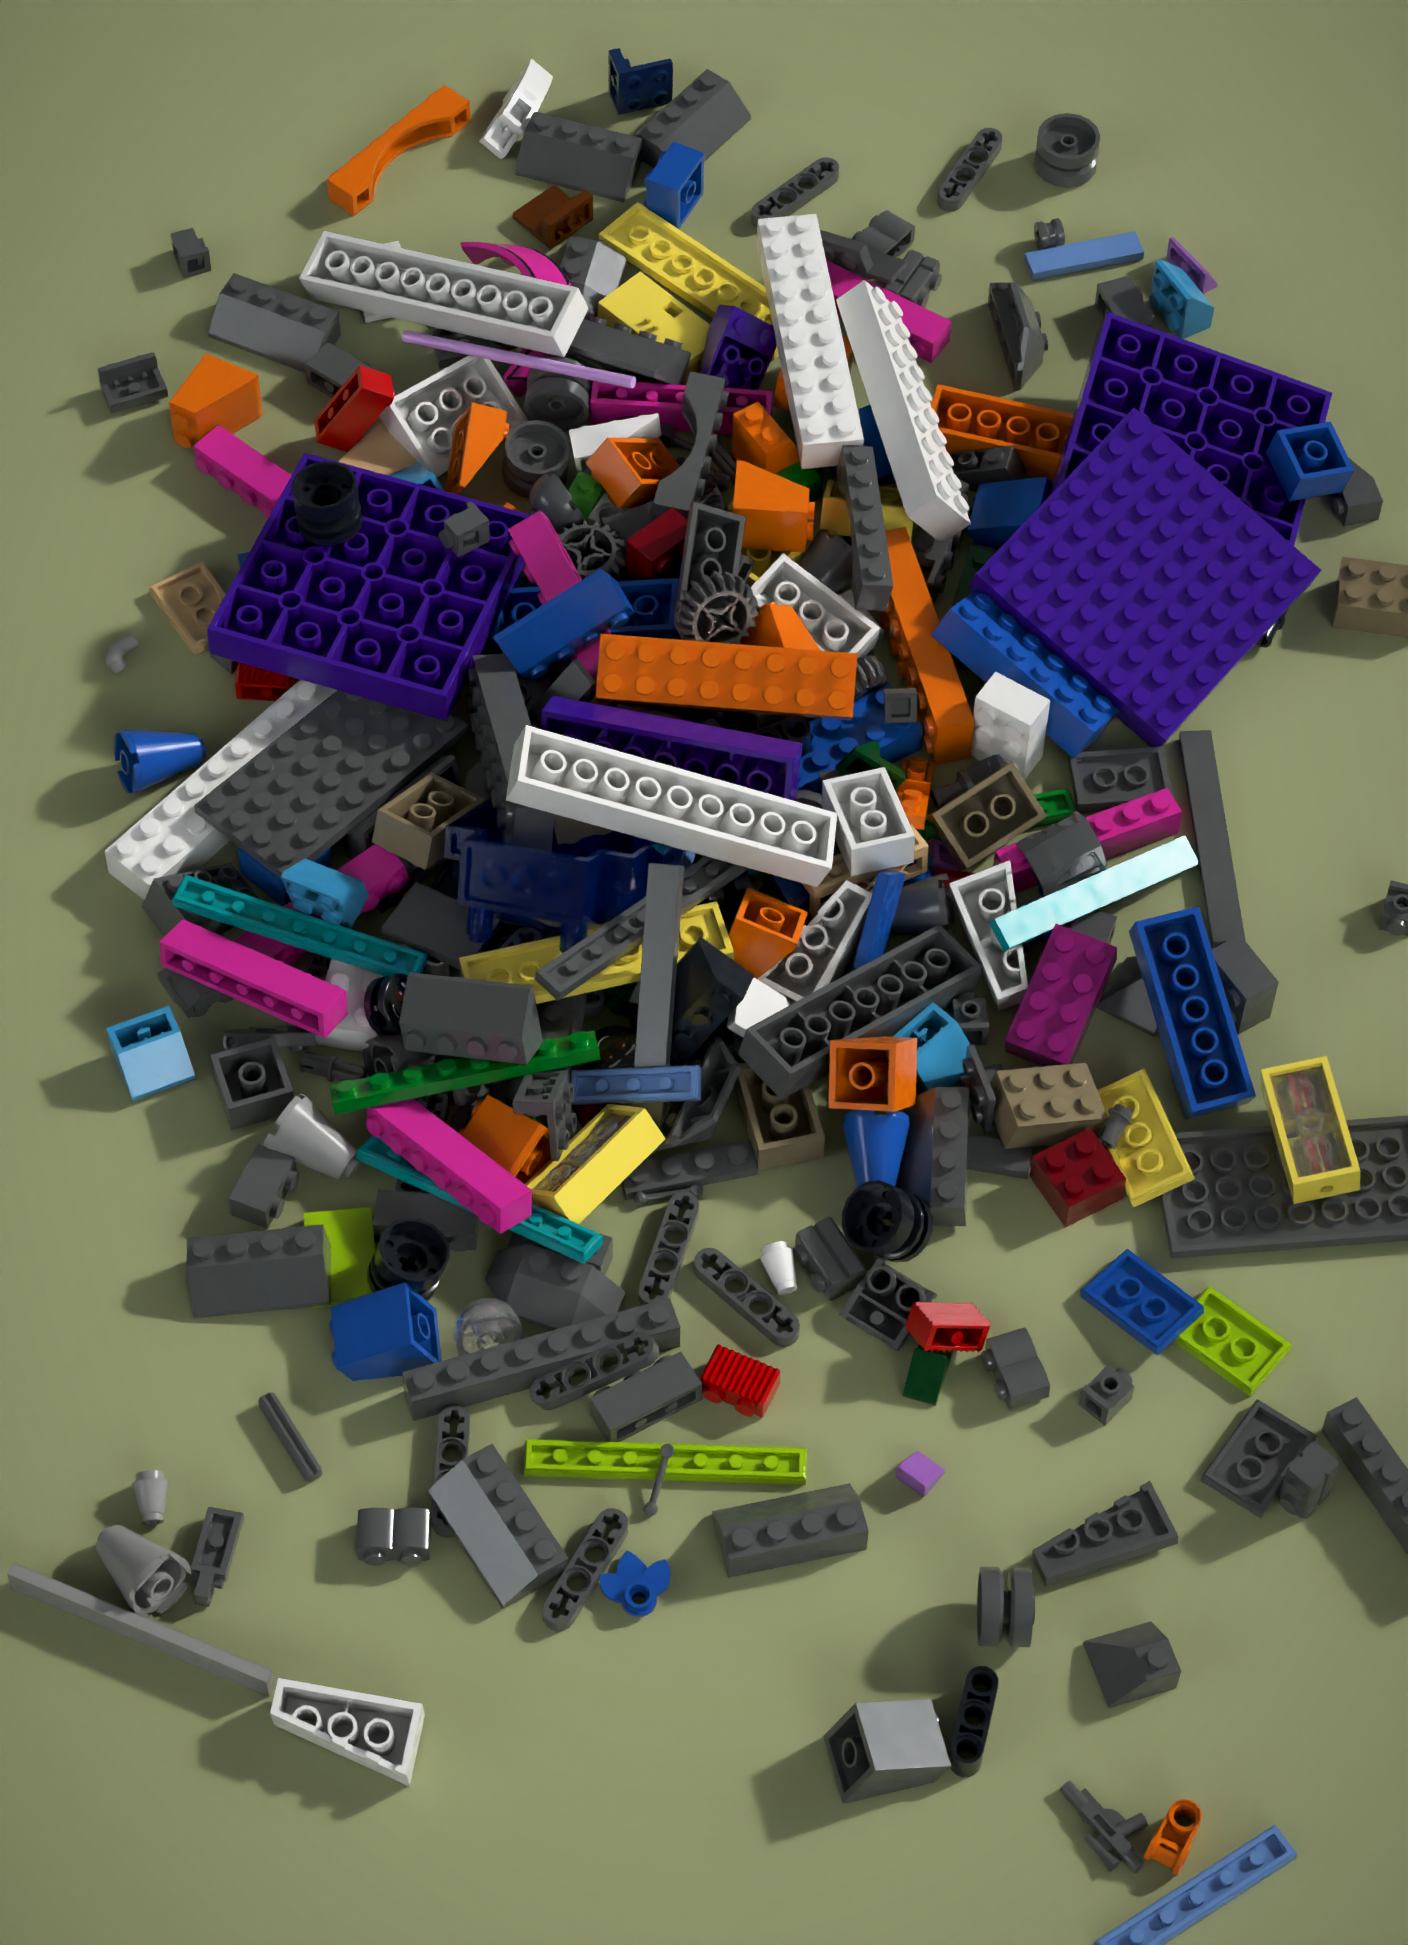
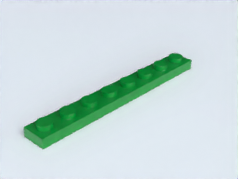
[329,1030,601,1115]

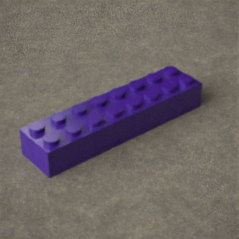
[540,696,803,801]

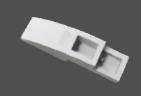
[479,59,553,159]

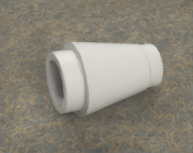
[760,1241,798,1295]

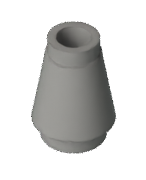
[132,1470,168,1525]

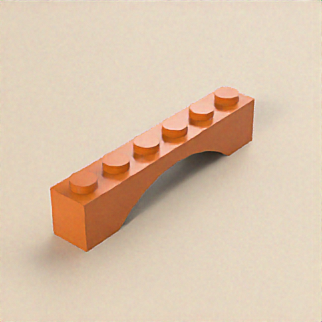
[327,85,471,216]

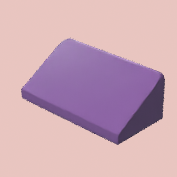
[1166,237,1218,294]

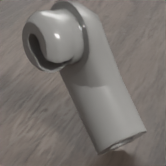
[105,633,139,674]

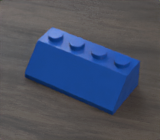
[493,568,635,680]

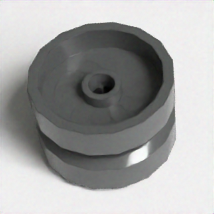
[1034,113,1100,188]
[524,357,593,432]
[502,420,571,498]
[977,1567,1035,1648]

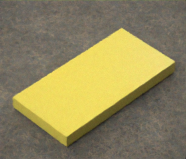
[1097,1068,1195,1207]

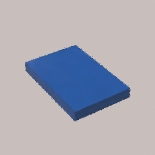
[853,871,906,969]
[1080,1249,1204,1356]

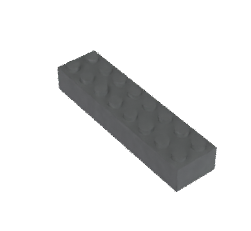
[465,654,554,861]
[738,924,983,1100]

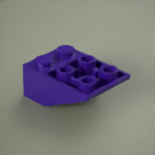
[701,304,777,390]

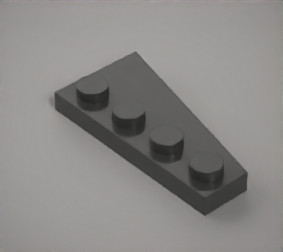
[1032,1481,1178,1586]

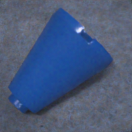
[114,730,206,793]
[842,1110,910,1187]

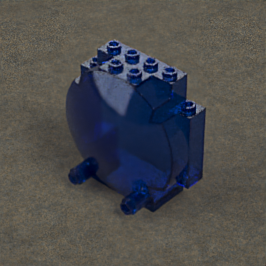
[444,801,672,953]

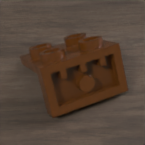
[513,186,593,249]

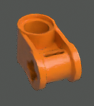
[1143,1799,1202,1876]

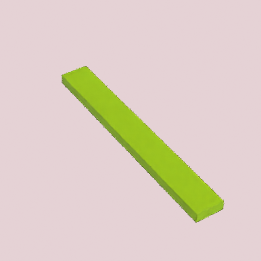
[524,1439,807,1485]

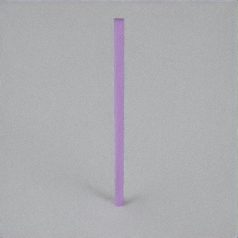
[402,330,636,389]

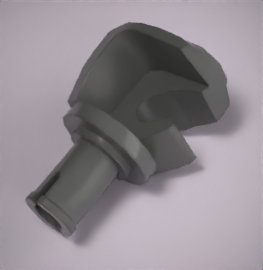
[930,754,1008,809]

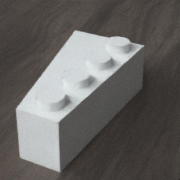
[949,860,1028,1011]
[757,880,872,1003]
[270,1678,425,1787]

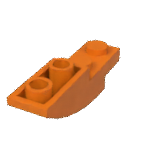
[897,756,934,830]

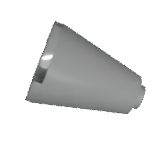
[263,1093,360,1180]
[96,1525,191,1618]

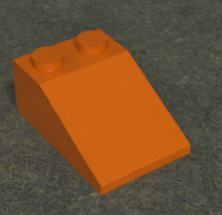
[445,402,509,495]
[585,438,680,508]

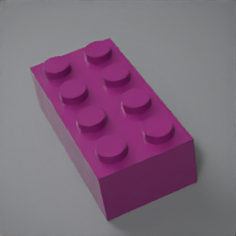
[1005,924,1117,1066]

